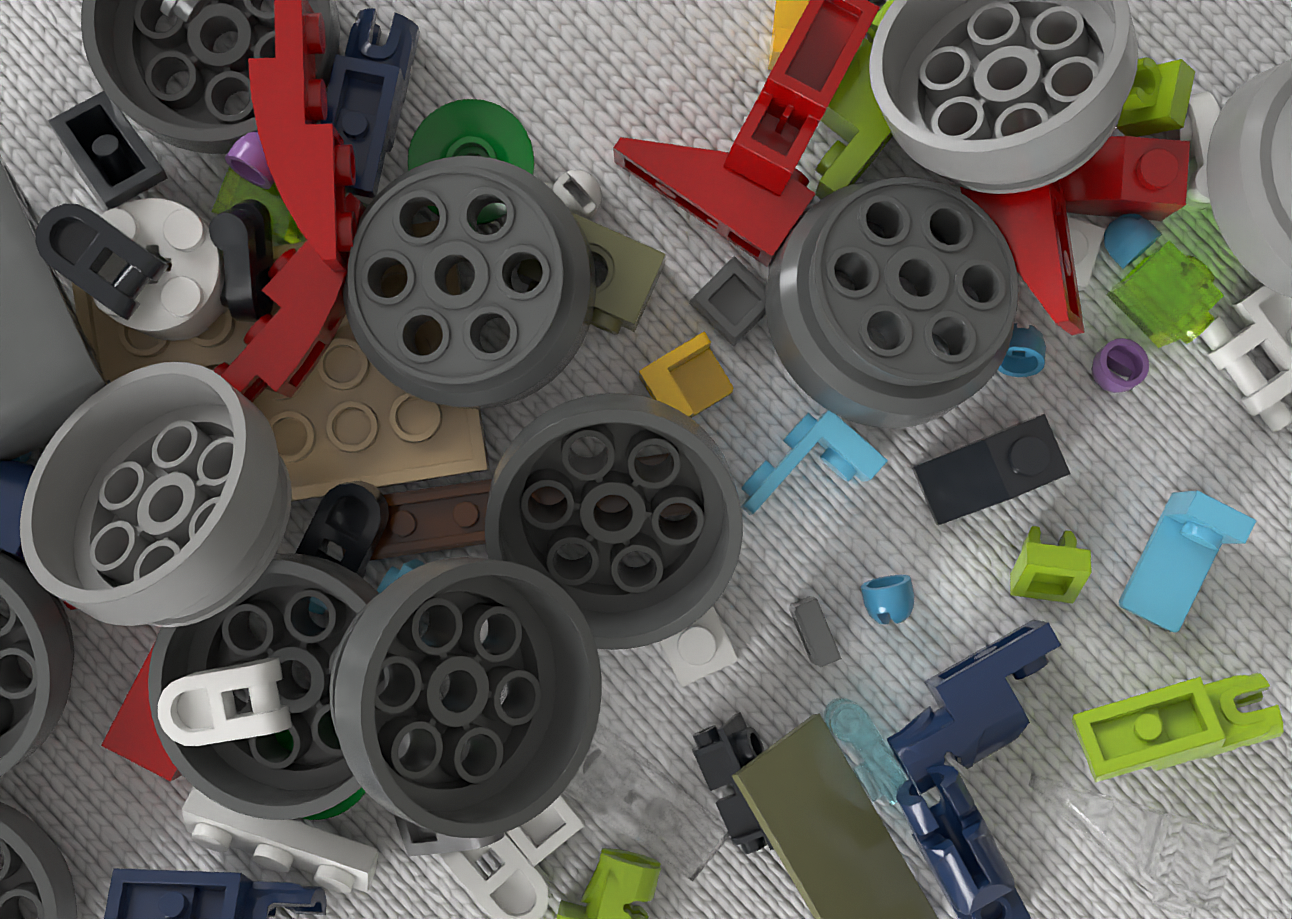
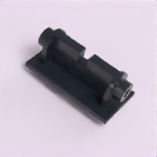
[692,712,774,854]

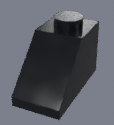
[48,91,168,211]
[912,414,1071,525]

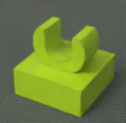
[1115,57,1196,137]
[1010,526,1092,604]

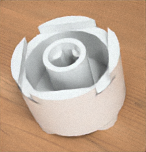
[93,198,228,341]

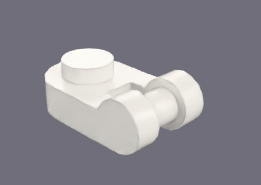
[1166,91,1220,212]
[158,657,292,746]
[440,832,551,919]

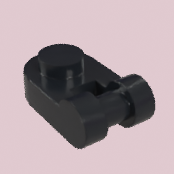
[209,199,274,322]
[35,203,169,320]
[295,481,389,578]

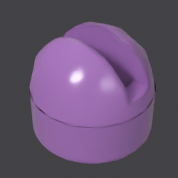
[225,131,275,189]
[1091,338,1149,393]

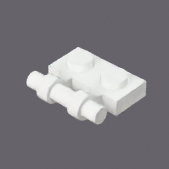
[1198,284,1292,433]

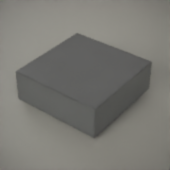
[689,256,766,347]
[789,596,842,667]

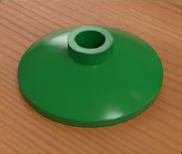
[408,99,535,225]

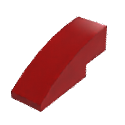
[724,0,880,196]

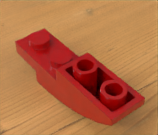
[248,0,357,272]
[212,192,366,403]

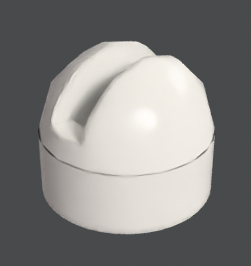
[552,170,602,220]

